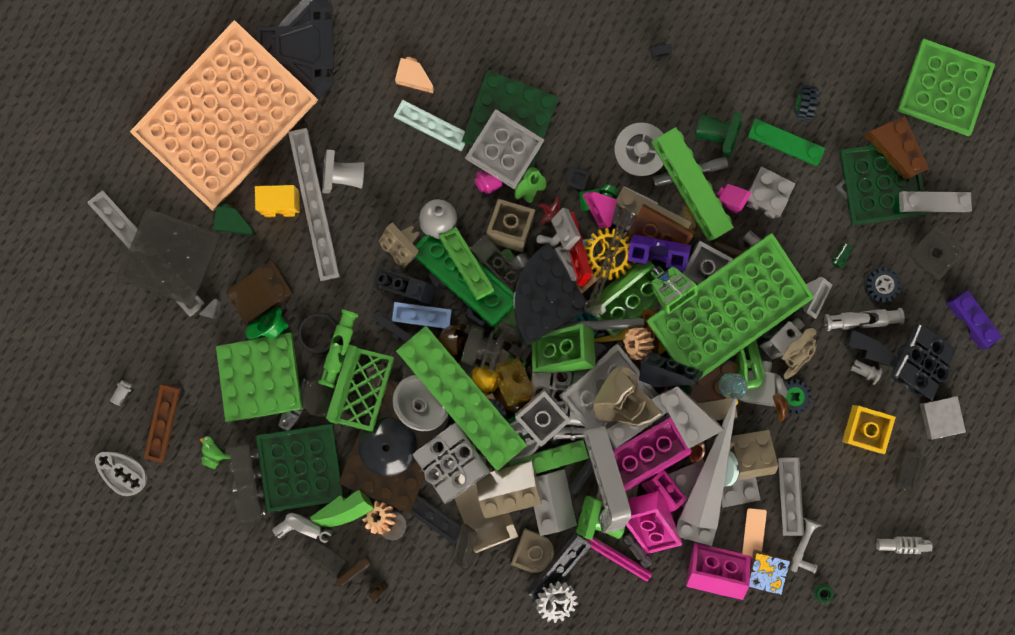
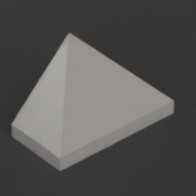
[803,277,832,319]

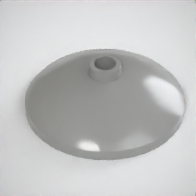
[393,375,449,431]

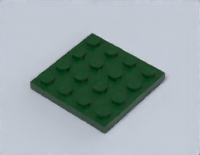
[461,70,558,168]
[839,145,928,226]
[256,424,344,512]

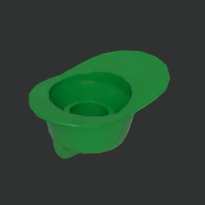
[245,307,289,339]

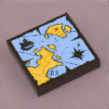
[748,549,792,597]

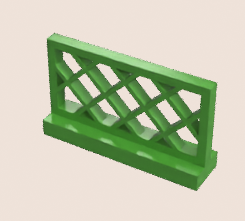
[326,345,395,432]

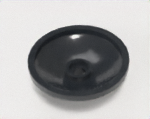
[359,418,417,476]

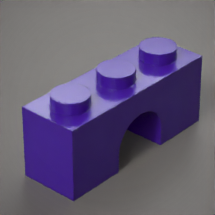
[628,234,691,271]
[946,291,1002,349]

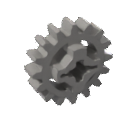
[535,581,578,623]

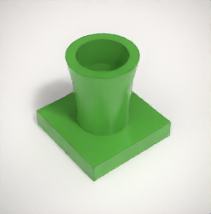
[576,495,625,540]

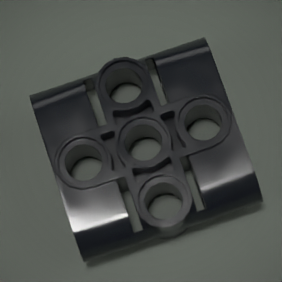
[891,324,956,402]

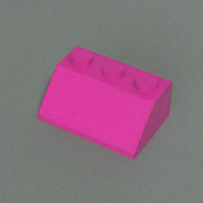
[686,542,751,600]

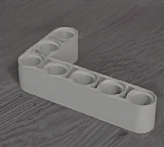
[584,426,631,533]

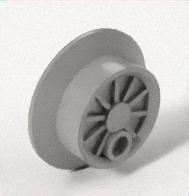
[615,123,663,176]

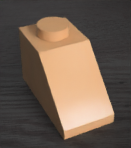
[395,57,434,93]

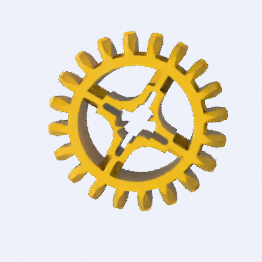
[584,228,633,280]

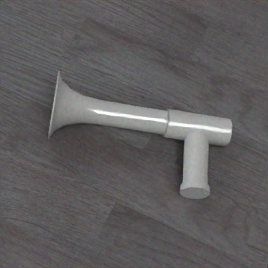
[790,518,822,573]

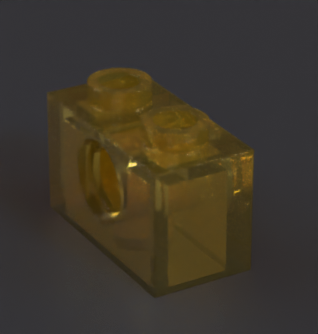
[492,358,535,406]

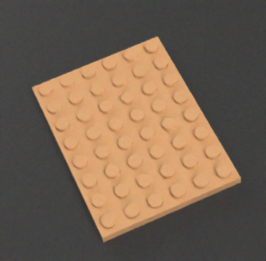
[130,20,318,211]

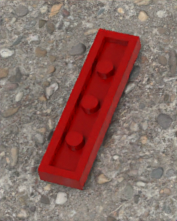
[568,212,592,285]

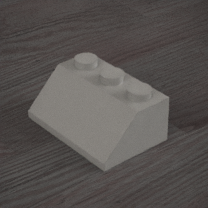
[534,469,577,536]

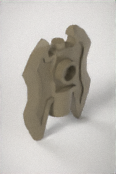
[781,328,817,379]

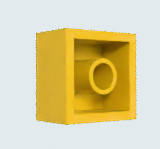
[255,185,300,217]
[842,405,896,454]

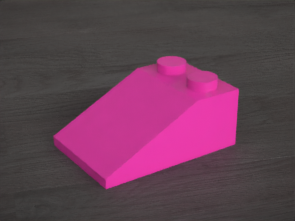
[626,491,682,554]

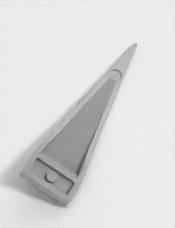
[676,397,737,546]

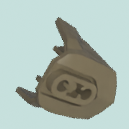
[593,366,662,426]

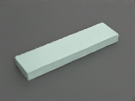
[394,100,465,151]

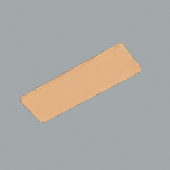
[742,508,767,562]

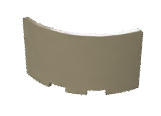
[455,460,518,553]

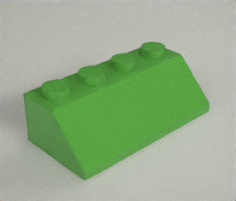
[587,260,659,338]

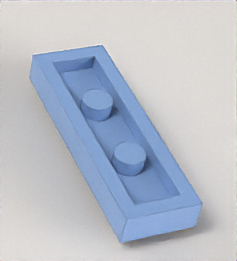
[392,302,452,328]

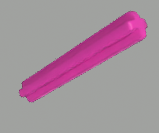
[585,536,652,581]

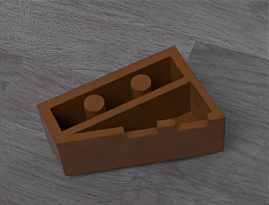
[864,116,929,180]

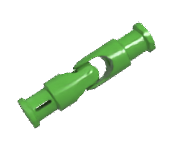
[318,309,358,388]

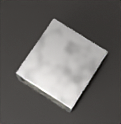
[919,396,966,440]

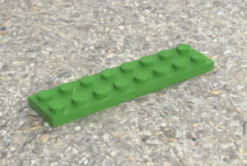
[396,326,527,471]

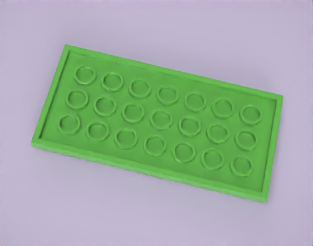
[646,233,815,379]

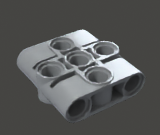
[530,369,587,426]
[413,423,490,504]

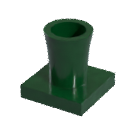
[695,112,742,158]

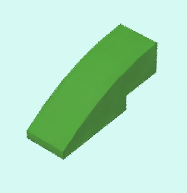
[310,490,374,528]

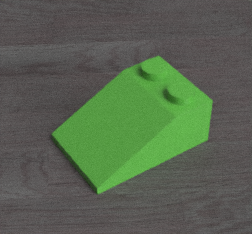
[532,324,596,373]

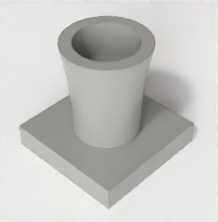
[322,150,364,193]

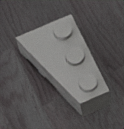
[660,386,725,449]

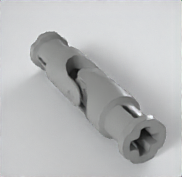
[824,308,905,331]

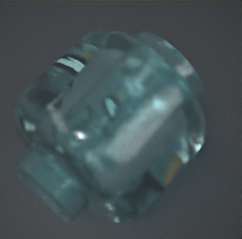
[718,373,748,399]

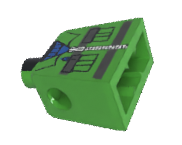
[651,266,697,315]

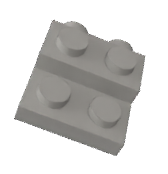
[746,167,795,219]

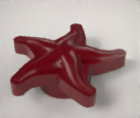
[538,197,571,226]

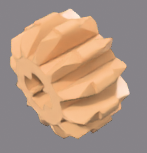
[623,328,655,360]
[362,501,396,534]

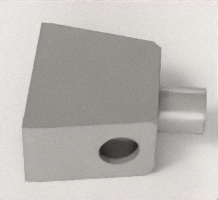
[760,318,804,360]

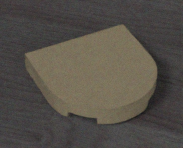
[510,528,555,573]

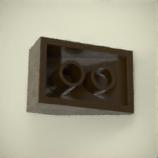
[226,261,295,324]

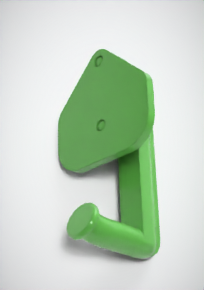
[734,340,765,389]

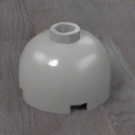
[419,199,458,239]

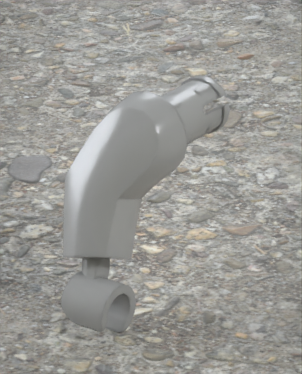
[272,513,332,543]

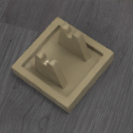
[379,222,419,269]

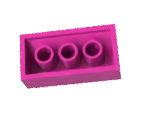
[613,417,691,492]

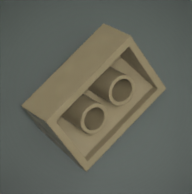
[476,460,543,518]

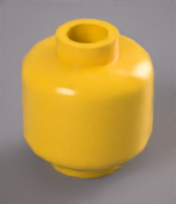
[471,365,500,393]

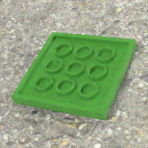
[897,39,995,136]
[216,333,303,422]

